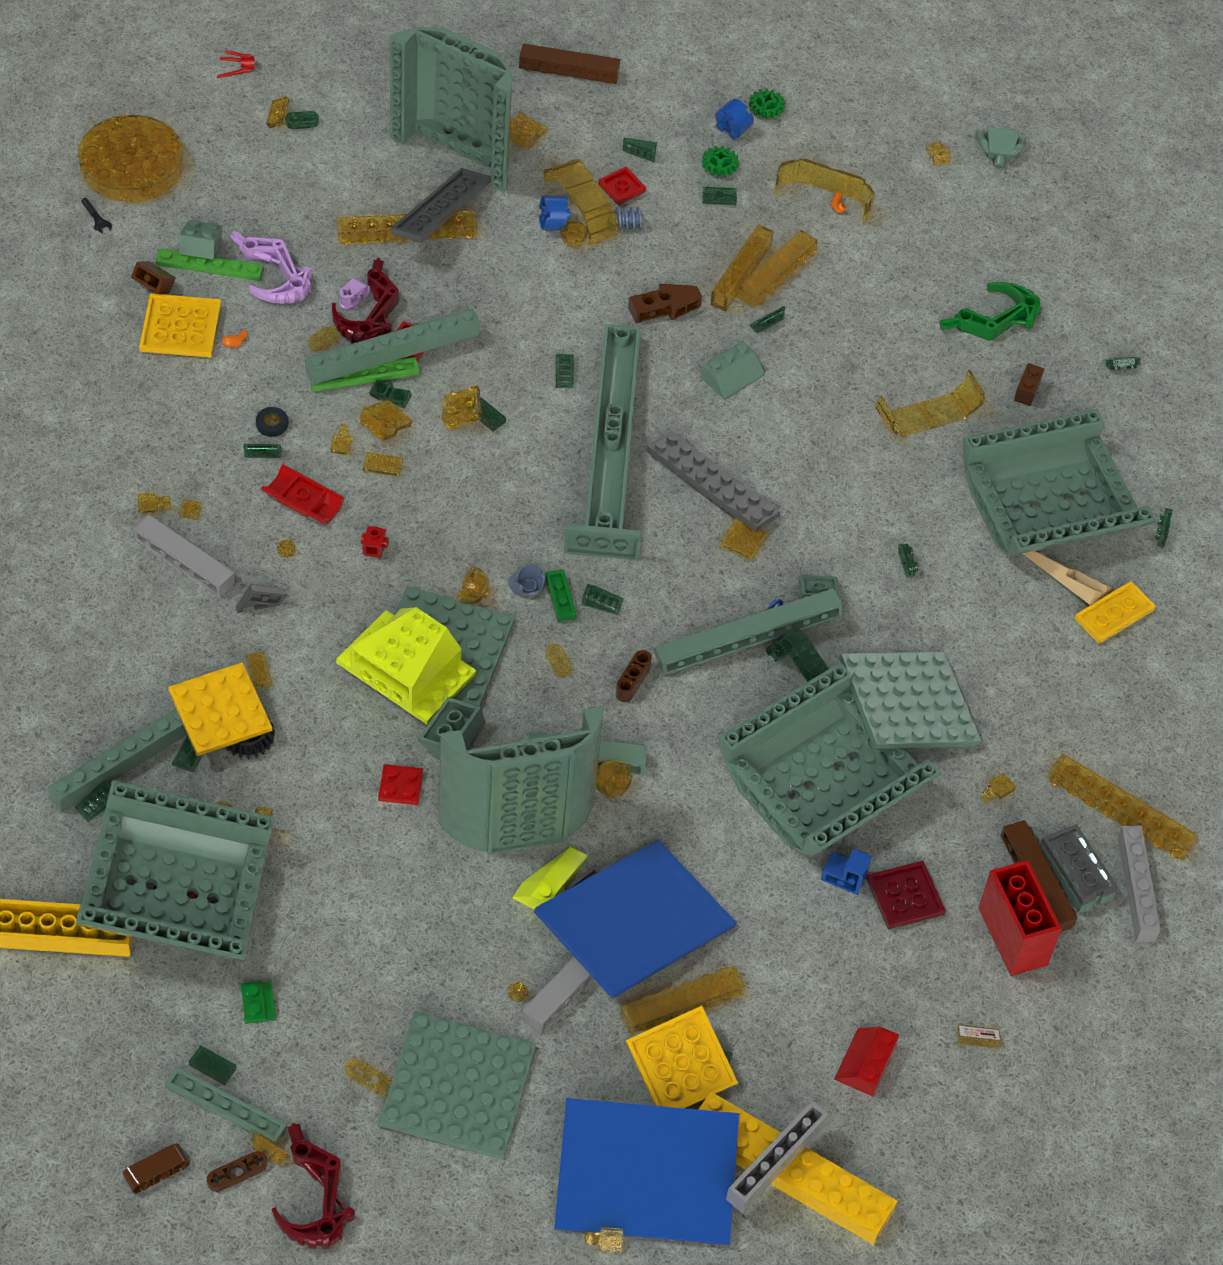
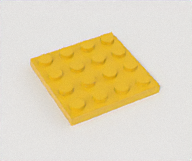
[139,293,221,358]
[168,662,272,756]
[625,1006,738,1108]

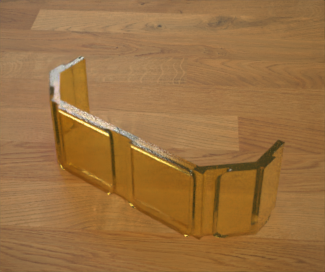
[774,158,875,225]
[544,159,618,245]
[875,370,985,437]

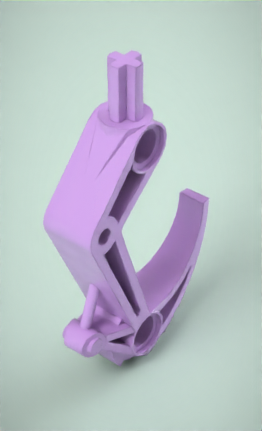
[230,231,312,304]

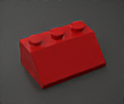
[834,1026,899,1097]

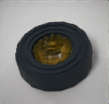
[256,407,288,437]

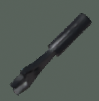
[81,198,112,233]

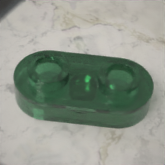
[285,111,319,129]
[1106,357,1141,370]
[898,543,918,577]

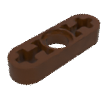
[207,1151,267,1192]

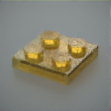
[719,518,769,562]

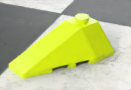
[512,846,588,910]

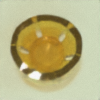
[560,222,588,248]

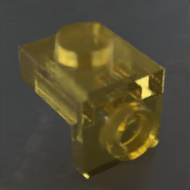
[926,142,950,166]

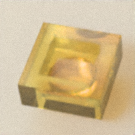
[179,499,202,520]

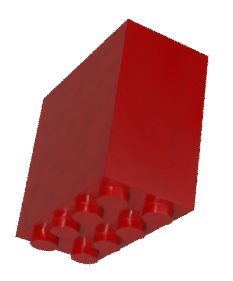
[978,860,1062,976]

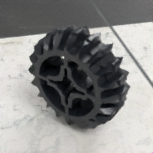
[226,716,275,760]

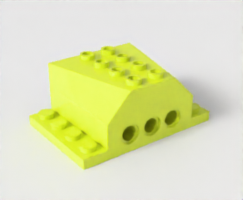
[336,607,477,725]

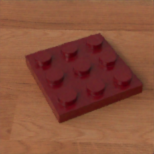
[866,861,946,930]

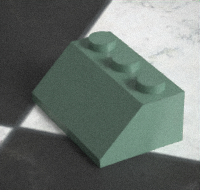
[701,340,764,400]
[418,697,485,760]

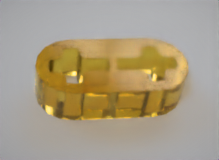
[308,326,338,352]
[545,644,571,677]

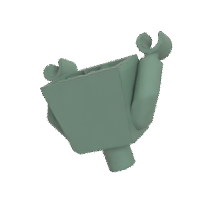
[975,127,1027,168]

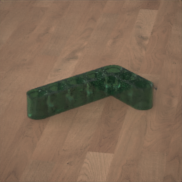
[766,628,829,682]

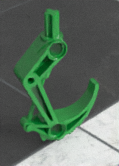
[939,282,1042,341]

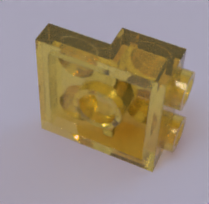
[510,112,548,150]
[442,385,482,429]
[359,400,413,441]

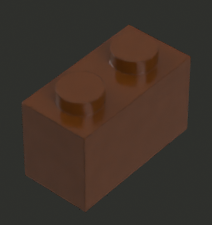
[131,261,176,294]
[1014,363,1045,406]

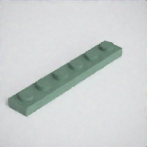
[165,1067,287,1145]

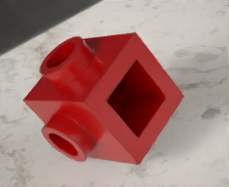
[361,526,389,558]

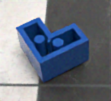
[821,849,872,895]

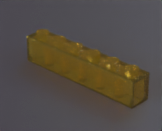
[710,225,774,312]
[737,230,818,308]
[620,966,746,1036]

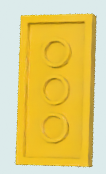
[1074,581,1156,644]

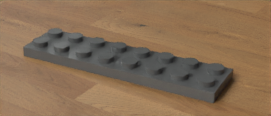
[391,168,491,243]
[646,431,780,532]

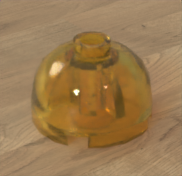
[456,566,491,604]
[596,759,632,800]

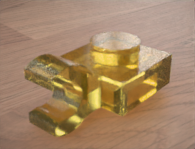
[331,424,352,455]
[137,493,171,513]
[980,773,1016,804]
[584,1227,623,1253]

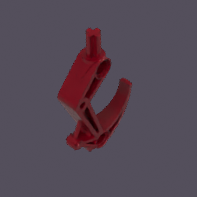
[332,258,399,342]
[271,1123,355,1249]

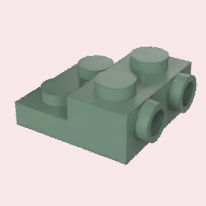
[799,575,840,599]

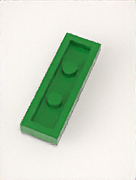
[545,569,577,622]

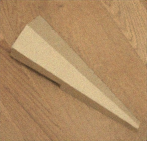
[1023,551,1114,605]

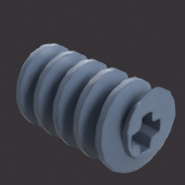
[607,207,642,229]

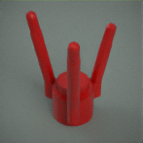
[217,50,254,78]

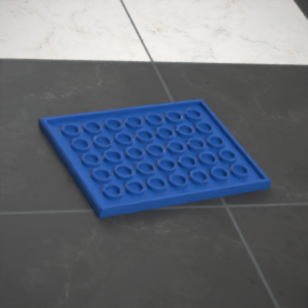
[534,840,737,999]
[554,1098,739,1245]

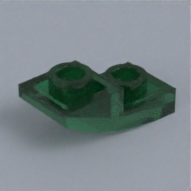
[369,380,412,408]

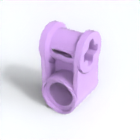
[339,278,370,310]

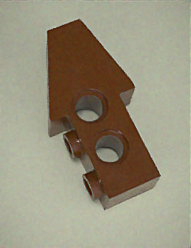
[628,284,702,323]

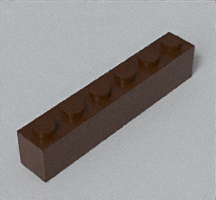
[519,43,621,84]
[1001,820,1077,932]

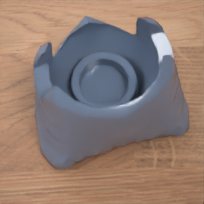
[508,565,546,596]

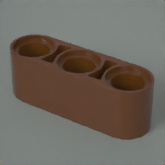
[616,650,652,702]
[123,1143,190,1194]

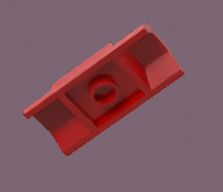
[261,464,344,524]

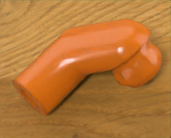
[830,192,846,213]
[222,330,248,347]

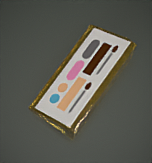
[957,1024,1001,1049]

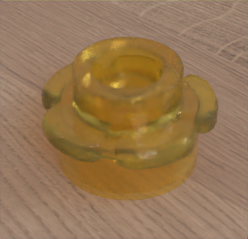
[277,540,296,557]
[508,982,528,1002]

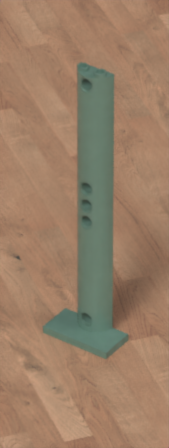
[563,324,641,561]

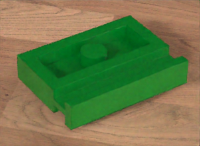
[241,980,276,1024]

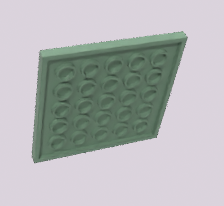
[394,586,515,707]
[839,652,981,749]
[378,1011,536,1160]

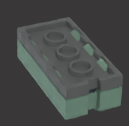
[1040,824,1118,913]

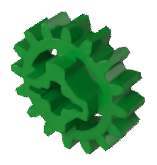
[749,88,785,120]
[702,146,739,177]

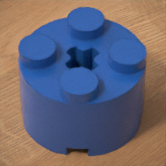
[715,99,754,140]
[539,195,571,230]

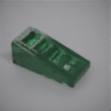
[622,138,657,162]
[555,354,574,388]
[582,583,624,615]
[75,780,111,822]

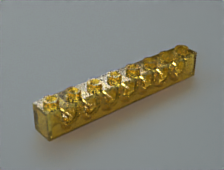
[337,211,477,244]
[1047,753,1199,861]

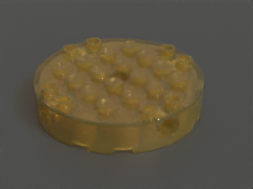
[78,115,184,203]

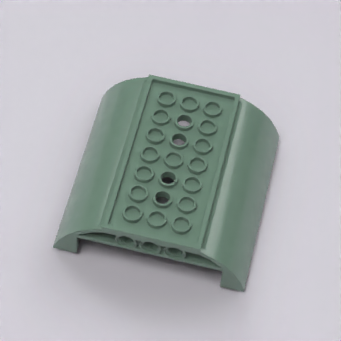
[390,27,512,191]
[963,409,1156,556]
[718,662,942,856]
[438,706,604,855]
[76,780,275,962]

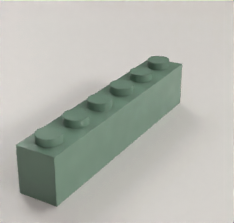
[528,732,647,776]

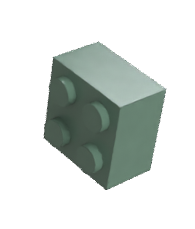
[179,220,222,259]

